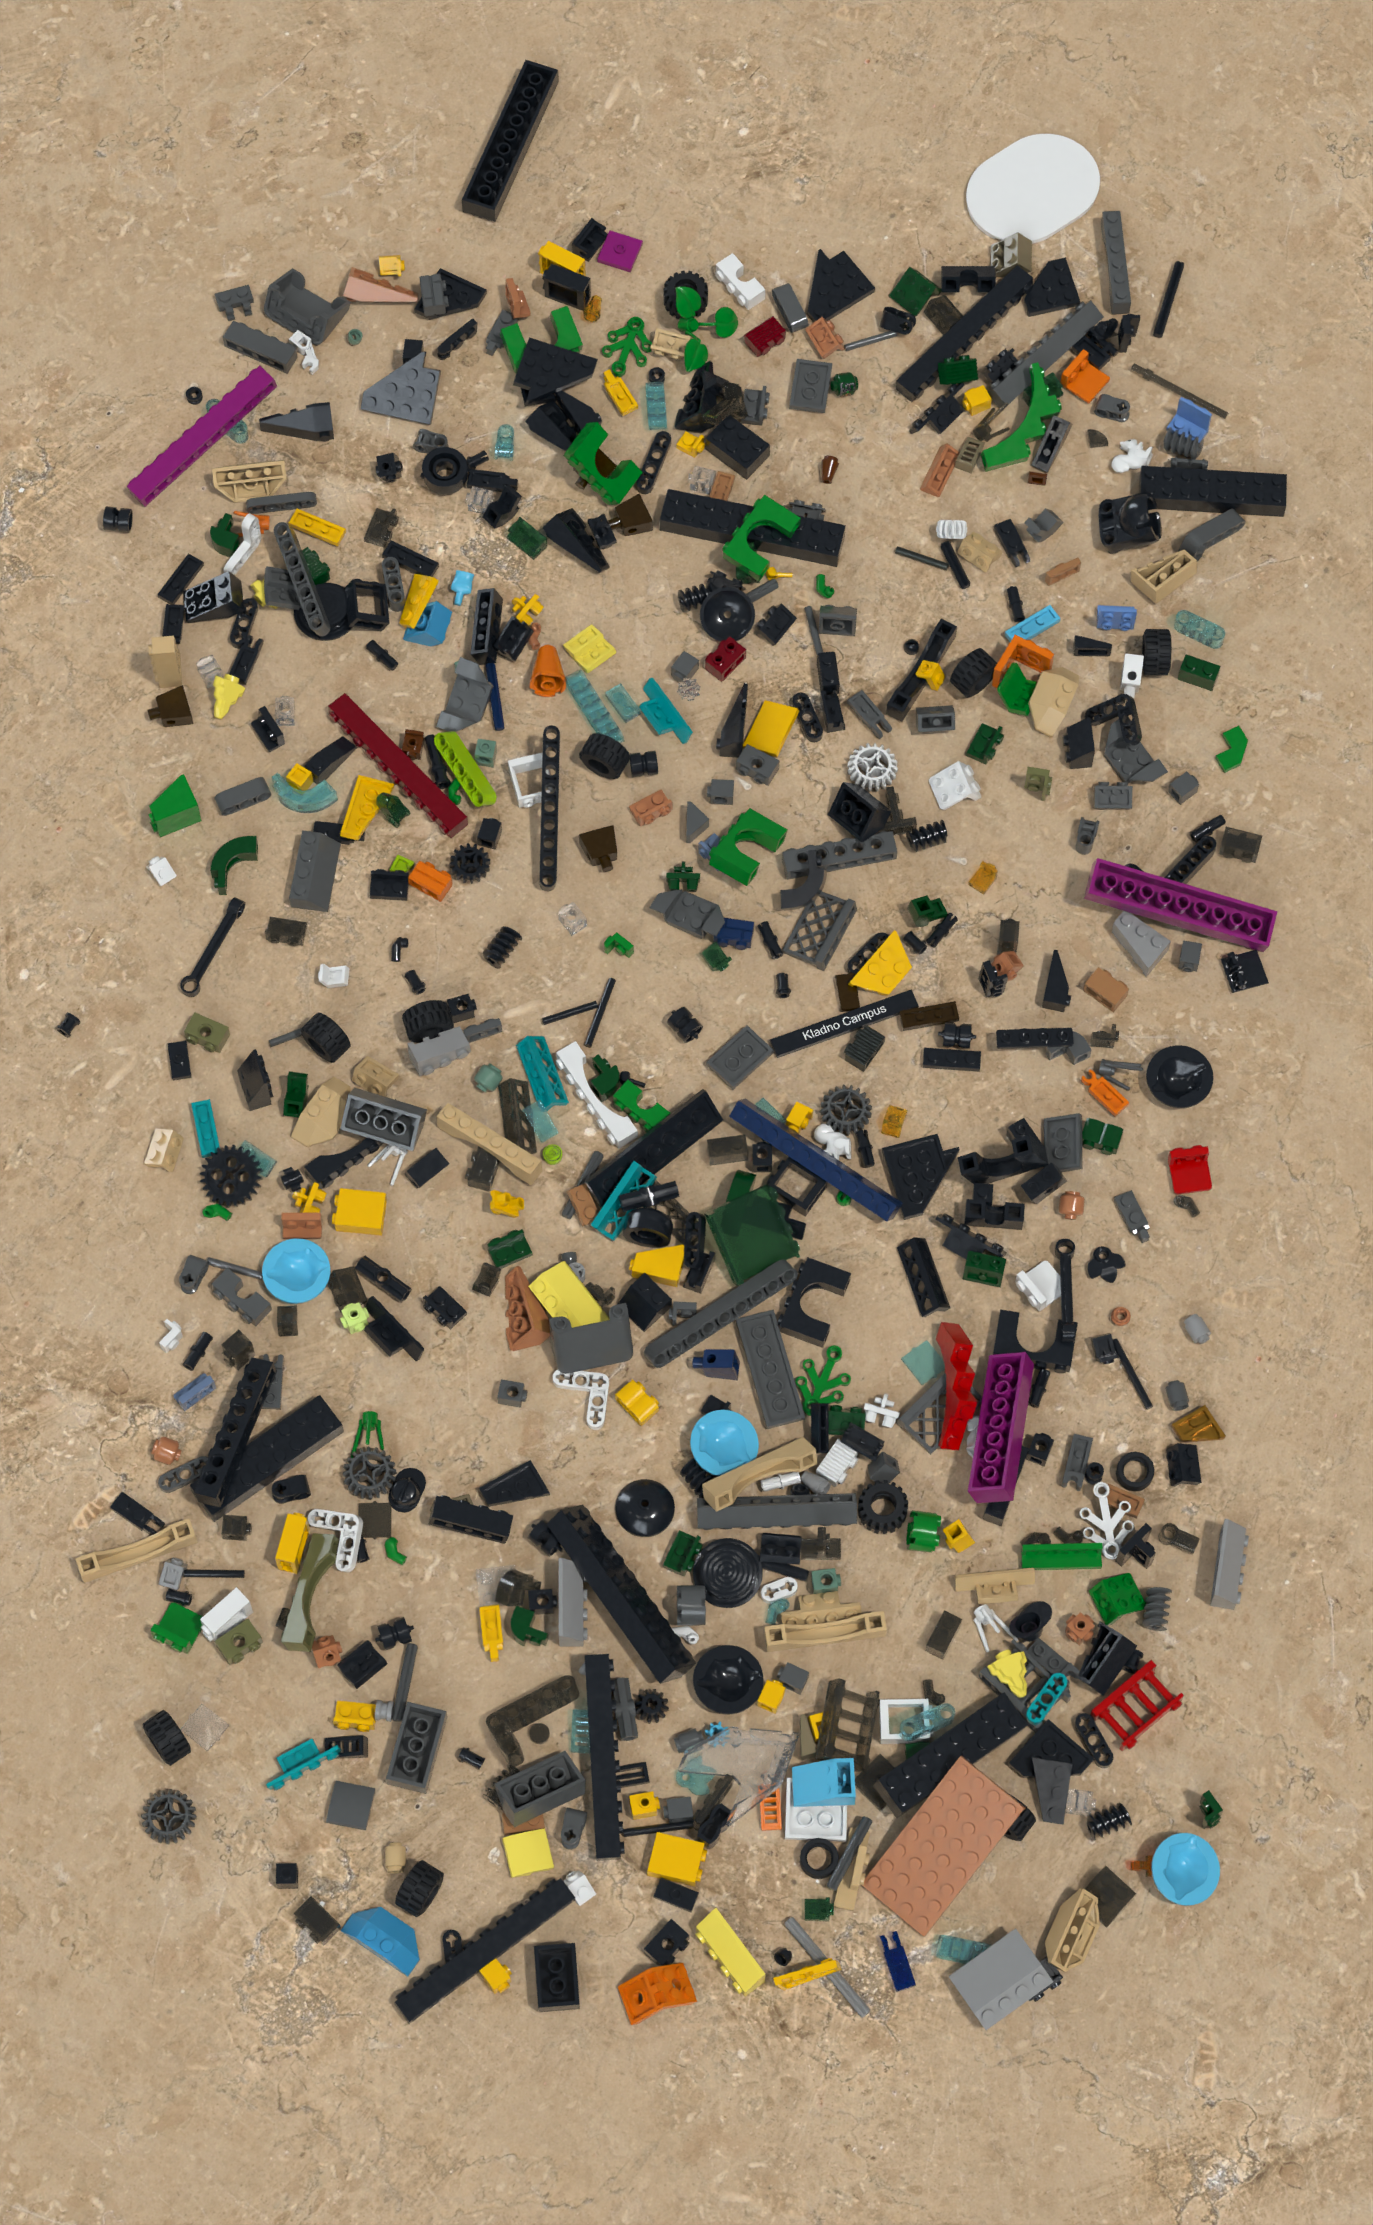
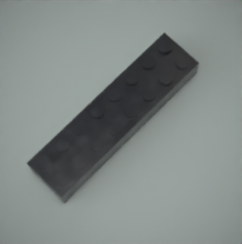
[1139,466,1287,517]
[190,1395,344,1522]
[873,1692,1028,1818]

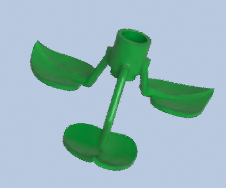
[676,287,738,372]

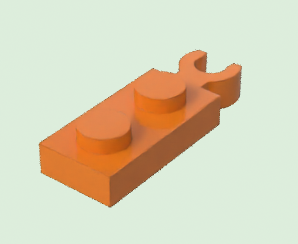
[1081,1069,1129,1117]

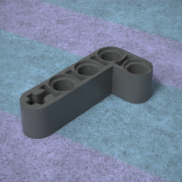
[1178,509,1246,561]

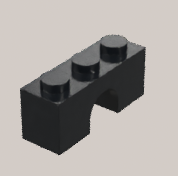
[941,266,996,292]
[964,1199,1025,1230]

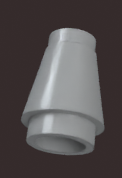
[801,1471,831,1494]

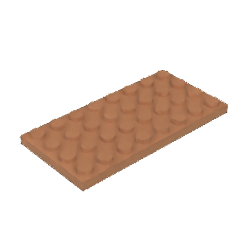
[862,1756,1025,1937]

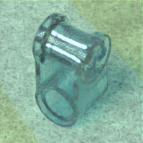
[494,424,515,461]

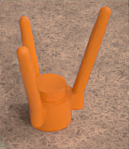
[234,511,270,537]

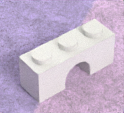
[715,253,765,310]

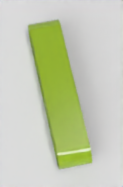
[434,731,497,807]

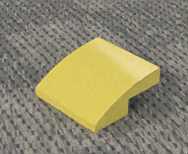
[563,624,616,674]
[502,1828,554,1878]

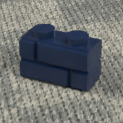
[713,917,754,950]

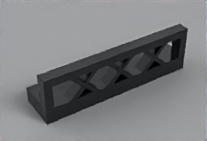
[897,1237,950,1317]

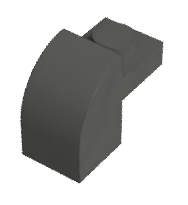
[1024,508,1064,542]
[1046,1031,1092,1065]

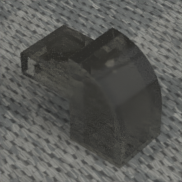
[495,1569,541,1606]

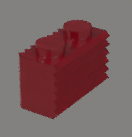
[744,316,786,357]

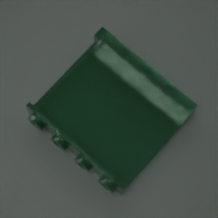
[704,1184,800,1286]

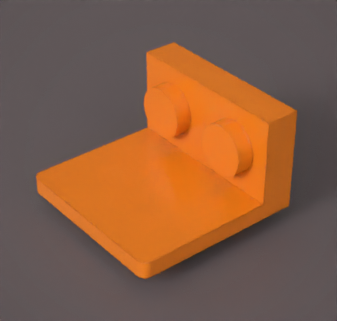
[1060,349,1110,403]

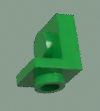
[604,932,634,958]

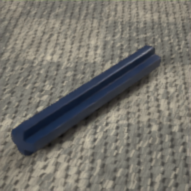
[486,663,505,731]

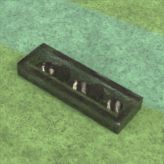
[692,1773,734,1831]

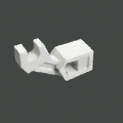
[289,330,319,375]

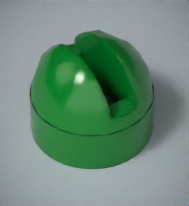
[836,1191,852,1206]

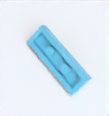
[1005,605,1061,642]

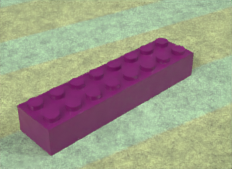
[968,1352,1034,1503]

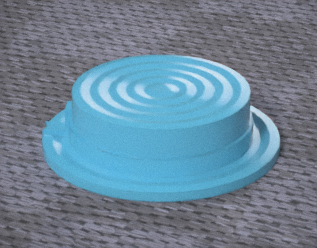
[262,1238,331,1304]
[690,1410,759,1476]
[1151,1833,1220,1906]

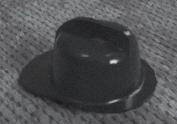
[388,1468,426,1513]
[1009,1601,1052,1643]

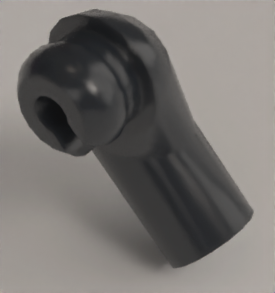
[391,937,408,962]

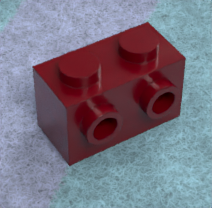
[705,637,746,682]

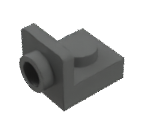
[669,1301,697,1326]

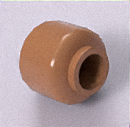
[1059,1191,1085,1220]
[151,1436,182,1465]

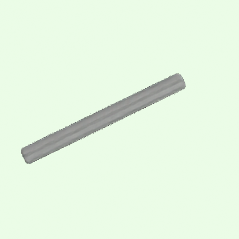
[785,1917,870,2018]

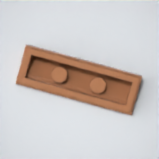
[920,443,960,497]

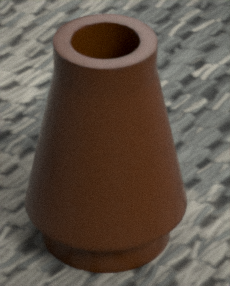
[821,455,839,484]

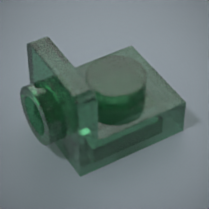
[805,1897,834,1922]

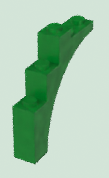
[981,362,1062,472]

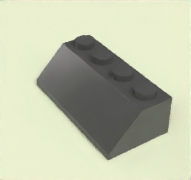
[289,830,341,912]
[340,1088,427,1151]
[494,1751,585,1827]

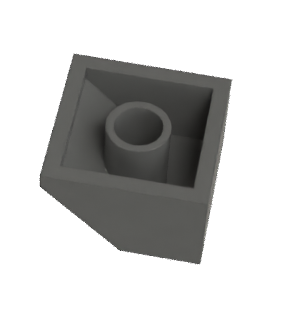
[819,605,857,636]

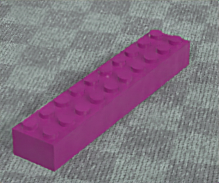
[1084,858,1278,952]

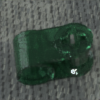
[376,792,411,828]

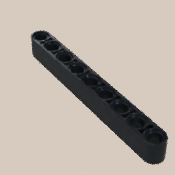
[539,725,560,892]

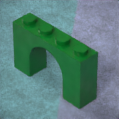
[500,306,583,373]
[563,422,643,505]
[722,494,801,581]
[709,808,788,886]

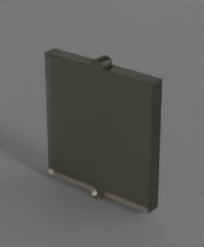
[359,1501,392,1540]

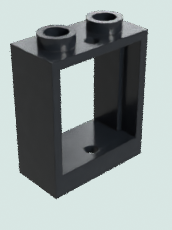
[542,264,591,311]
[345,579,390,632]
[766,1157,827,1217]

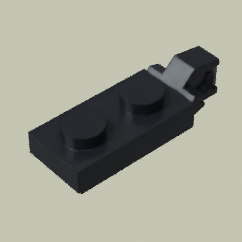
[467,469,519,492]
[162,604,185,644]
[313,821,365,845]

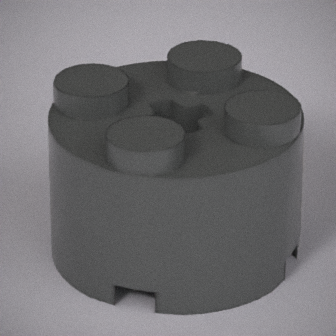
[677,1585,706,1626]

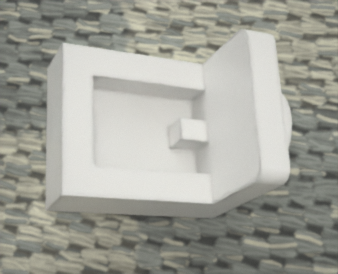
[146,856,176,886]
[318,964,350,988]
[159,1319,183,1353]
[564,1870,596,1906]

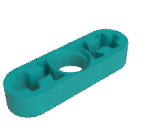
[1026,1673,1068,1725]

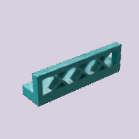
[516,1036,569,1112]
[591,1161,657,1241]

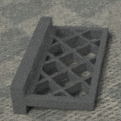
[782,891,857,971]
[896,1373,983,1455]

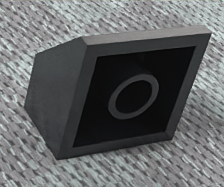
[1063,718,1095,769]
[618,1273,672,1332]

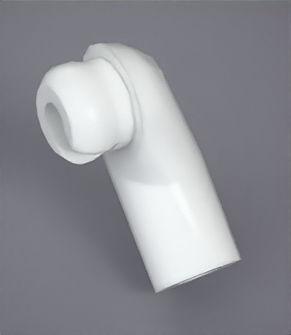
[672,1626,699,1644]

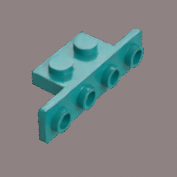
[639,678,693,744]
[266,1739,342,1791]

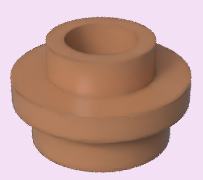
[1111,1307,1131,1326]

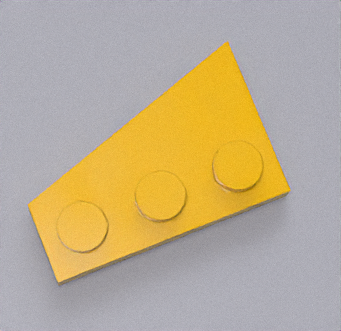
[399,574,439,629]
[773,1958,842,1991]

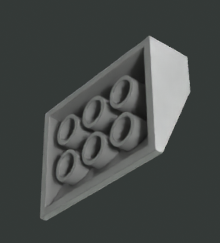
[949,1928,1053,2030]

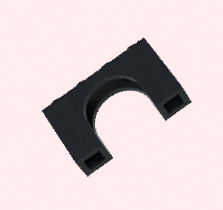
[958,1135,1049,1184]
[778,1257,851,1348]
[993,1309,1078,1374]

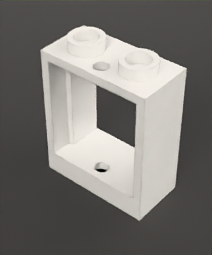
[508,753,555,808]
[200,1587,253,1642]
[879,1699,933,1744]

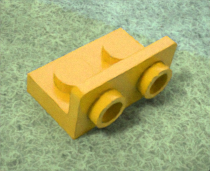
[333,1701,376,1732]

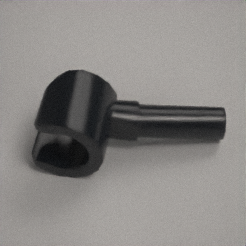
[620,1071,646,1088]

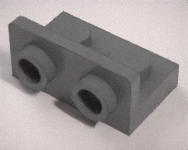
[741,386,770,426]
[1094,782,1133,809]

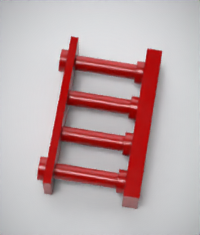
[1090,1660,1184,1751]

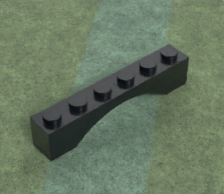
[886,618,957,722]
[304,1099,396,1189]

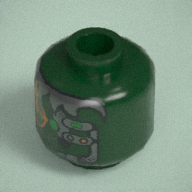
[830,372,858,397]

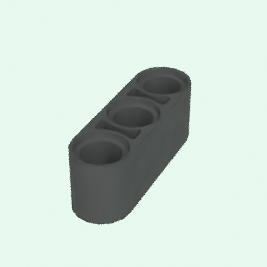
[772,283,809,333]
[382,557,405,612]
[214,777,272,816]

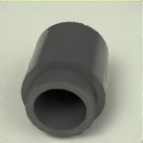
[1165,1380,1189,1411]
[673,1728,705,1754]

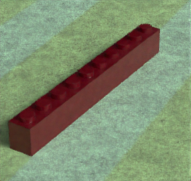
[328,693,468,838]

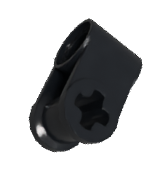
[880,307,916,335]
[272,1475,311,1504]

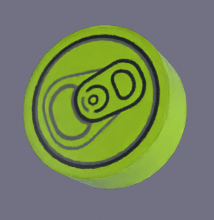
[543,1144,562,1165]

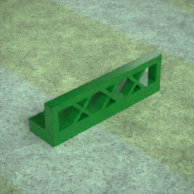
[1021,1543,1103,1570]

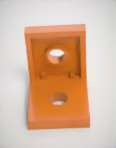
[992,635,1054,689]
[618,1963,697,2025]

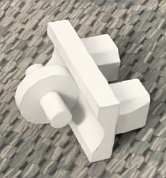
[864,1394,900,1428]

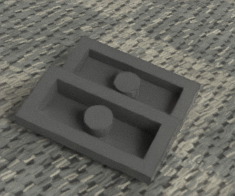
[264,566,301,610]
[326,1781,375,1830]

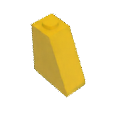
[629,1244,684,1287]

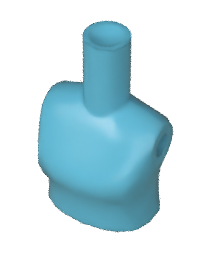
[451,570,474,606]

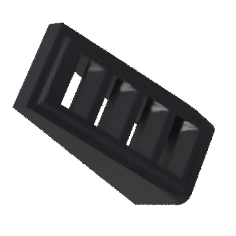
[1073,635,1112,656]
[325,1735,368,1759]

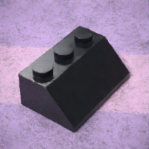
[828,782,892,842]

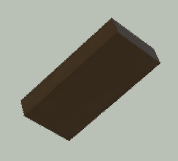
[835,973,860,1012]

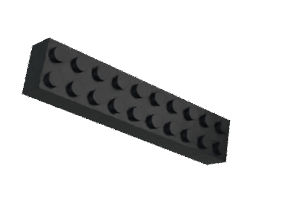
[462,60,559,222]
[660,489,846,567]
[547,1505,696,1684]

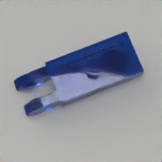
[880,1931,916,1992]

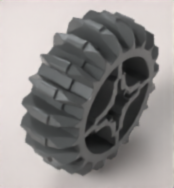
[820,1085,872,1136]
[343,1446,397,1500]
[141,1789,197,1845]

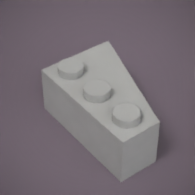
[1112,911,1171,977]
[407,1026,471,1077]

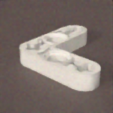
[223,513,261,575]
[553,1370,609,1430]
[308,1509,363,1572]

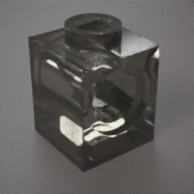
[221,1515,252,1541]

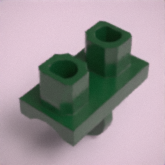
[666,861,700,892]

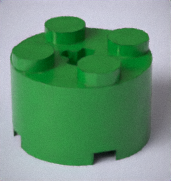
[906,1510,941,1553]

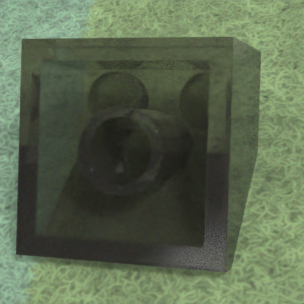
[1085,1866,1136,1928]

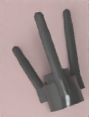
[1099,1059,1143,1091]

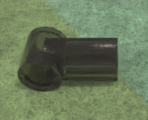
[1158,1523,1200,1555]

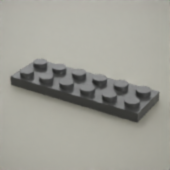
[736,1309,805,1429]

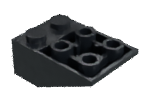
[183,571,244,623]
[237,1049,274,1111]

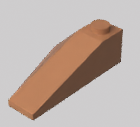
[343,267,418,302]
[505,1266,550,1351]

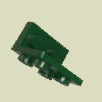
[889,267,942,316]

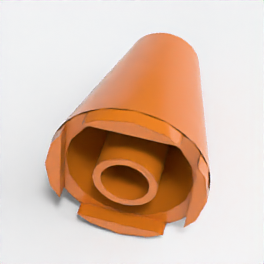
[530,645,566,697]

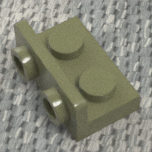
[1024,767,1052,801]

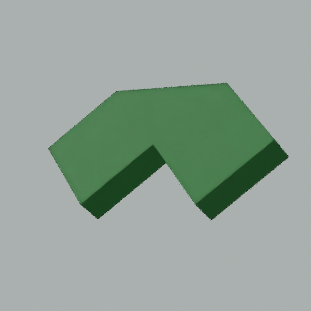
[1215,726,1248,773]

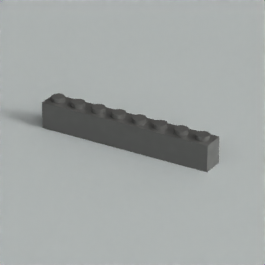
[987,300,1104,409]
[697,1493,857,1530]

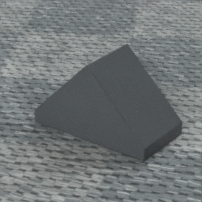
[686,801,709,843]

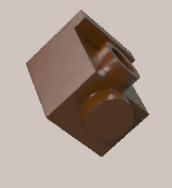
[402,729,425,760]

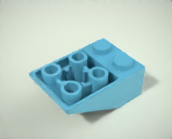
[792,1758,856,1807]

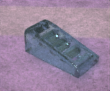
[571,1709,590,1753]

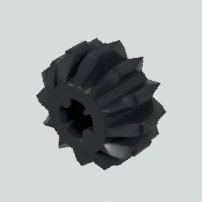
[635,1689,669,1724]

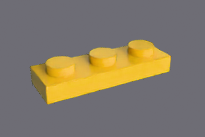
[289,508,346,547]

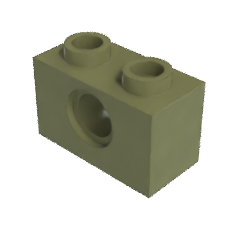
[184,1012,230,1053]
[215,1619,263,1665]

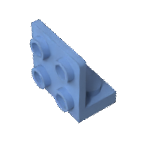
[1166,397,1212,443]
[1097,605,1137,631]

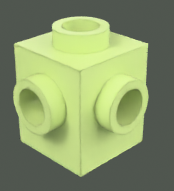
[340,1302,370,1334]

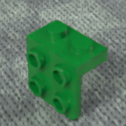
[997,662,1037,716]
[150,1602,203,1654]

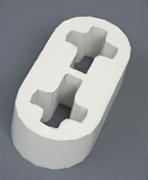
[761,1577,798,1604]

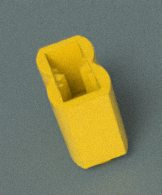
[615,1379,659,1426]

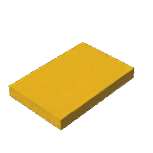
[743,700,799,757]

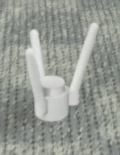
[367,1144,408,1186]
[974,1604,1019,1652]

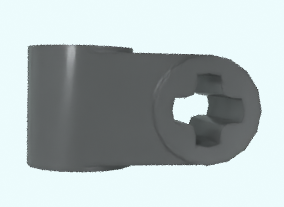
[1094,394,1130,422]
[413,429,449,454]
[1076,817,1100,855]
[179,1255,209,1294]
[561,1807,587,1850]

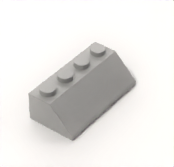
[1210,1519,1249,1610]
[559,1558,588,1647]

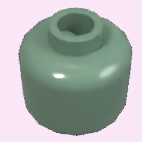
[474,1063,503,1093]

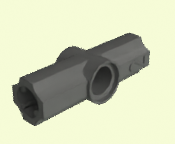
[613,1677,638,1741]

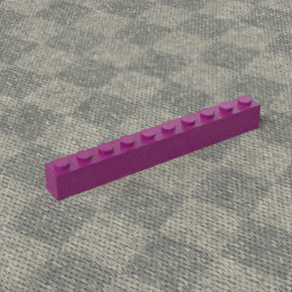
[127,365,278,507]

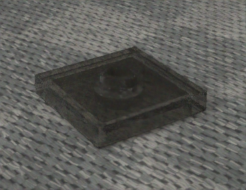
[855,1754,895,1811]

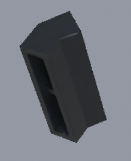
[811,1403,829,1453]

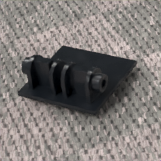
[1221,949,1269,993]

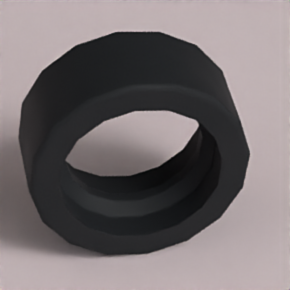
[1116,1451,1155,1492]
[800,1838,839,1879]

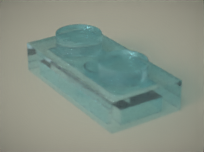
[605,683,641,723]
[523,1100,559,1143]
[241,1140,278,1177]

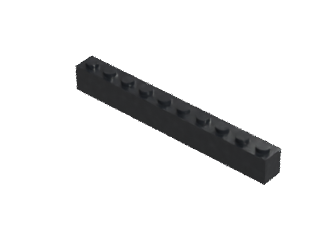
[896,265,1033,402]
[585,1654,625,1861]
[395,1878,575,2024]

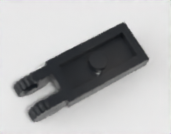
[437,319,478,360]
[994,519,1030,567]
[229,635,264,685]
[110,1492,165,1536]

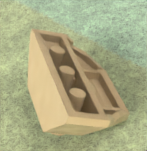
[212,460,287,502]
[1028,667,1079,738]
[291,1077,351,1147]
[1045,1888,1100,1972]

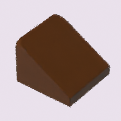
[1028,471,1047,486]

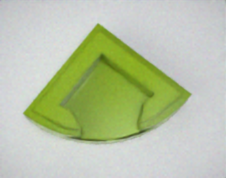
[389,855,415,872]

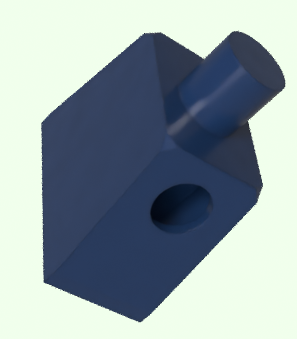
[693,1349,740,1381]

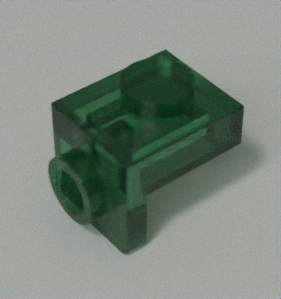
[700,942,732,972]

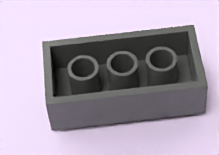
[386,1702,448,1794]

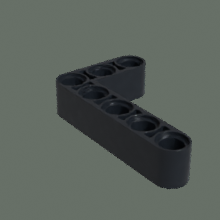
[1125,836,1216,884]

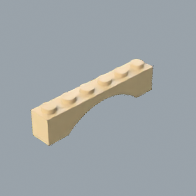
[437,1103,542,1185]
[702,1437,817,1512]
[75,1518,198,1583]
[764,1611,887,1652]

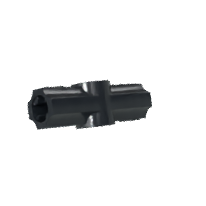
[619,1181,680,1212]
[355,1255,412,1303]

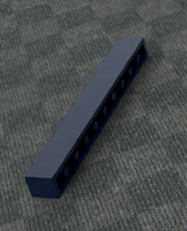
[729,1099,903,1221]

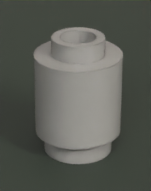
[1184,1314,1211,1344]

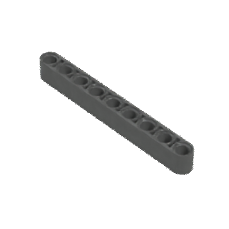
[644,1259,798,1368]

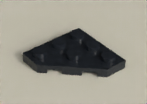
[1024,257,1080,317]
[414,268,487,320]
[1008,1719,1094,1778]

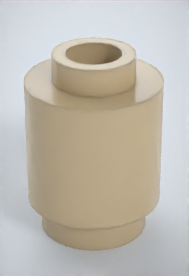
[385,1842,406,1874]

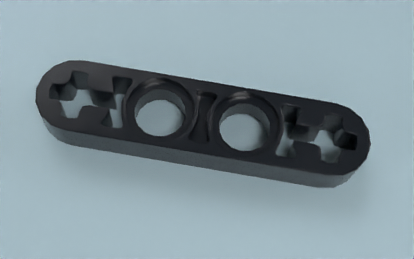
[637,431,671,495]

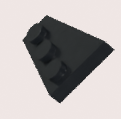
[479,1460,550,1507]
[1031,1758,1072,1825]

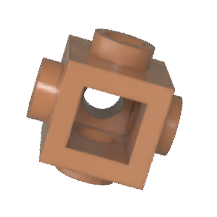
[991,951,1024,981]
[1065,1612,1095,1646]
[312,1635,343,1668]

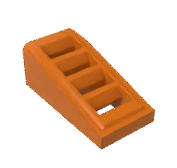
[759,1786,782,1831]

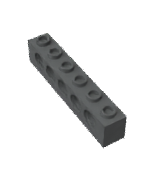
[782,831,897,880]

